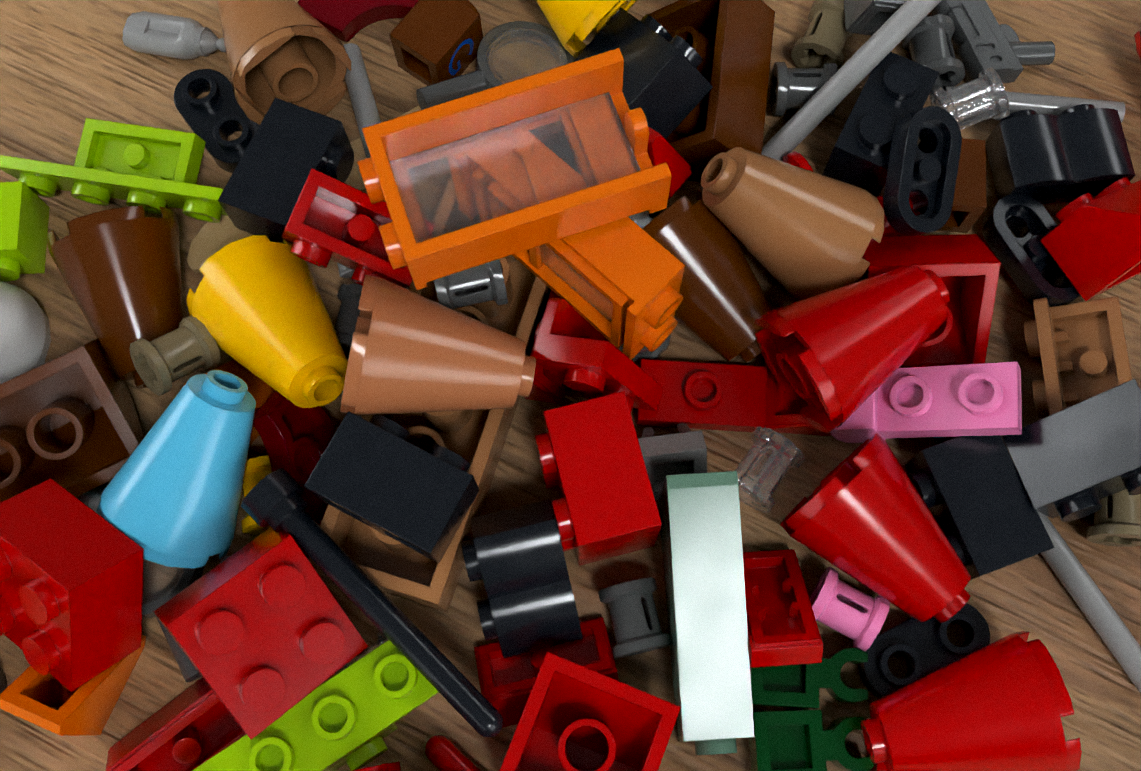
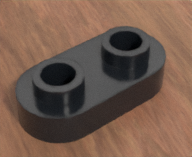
[174,69,260,173]
[883,106,962,236]
[982,194,1080,307]
[858,603,990,698]

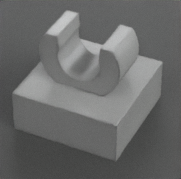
[638,423,707,500]

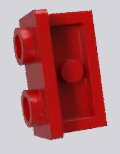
[532,298,664,413]

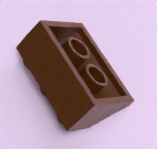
[642,0,775,182]
[0,339,144,502]

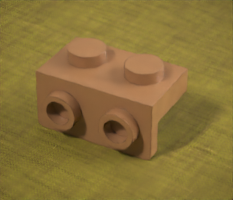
[1024,296,1132,418]

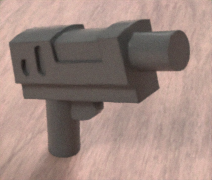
[931,0,1055,90]

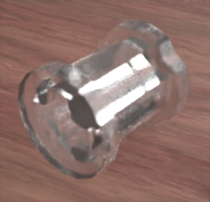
[929,67,1010,130]
[727,426,805,513]

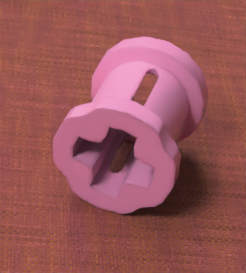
[809,567,890,652]

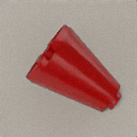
[754,265,950,433]
[779,433,971,623]
[861,631,1082,771]

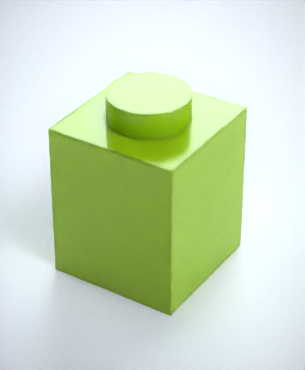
[0,181,50,282]

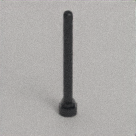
[241,468,503,738]

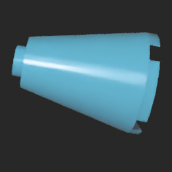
[96,370,256,569]

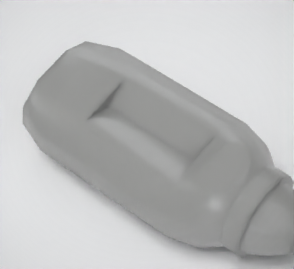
[122,11,226,60]

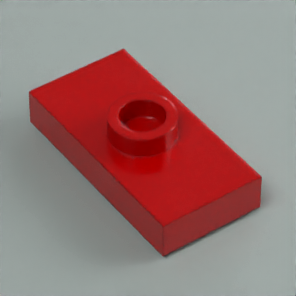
[637,359,767,433]
[743,549,823,668]

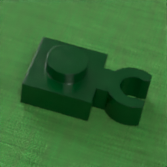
[750,648,868,709]
[749,709,874,771]

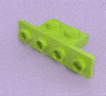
[0,118,228,223]
[192,640,439,771]

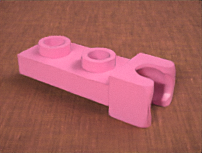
[830,362,1022,443]

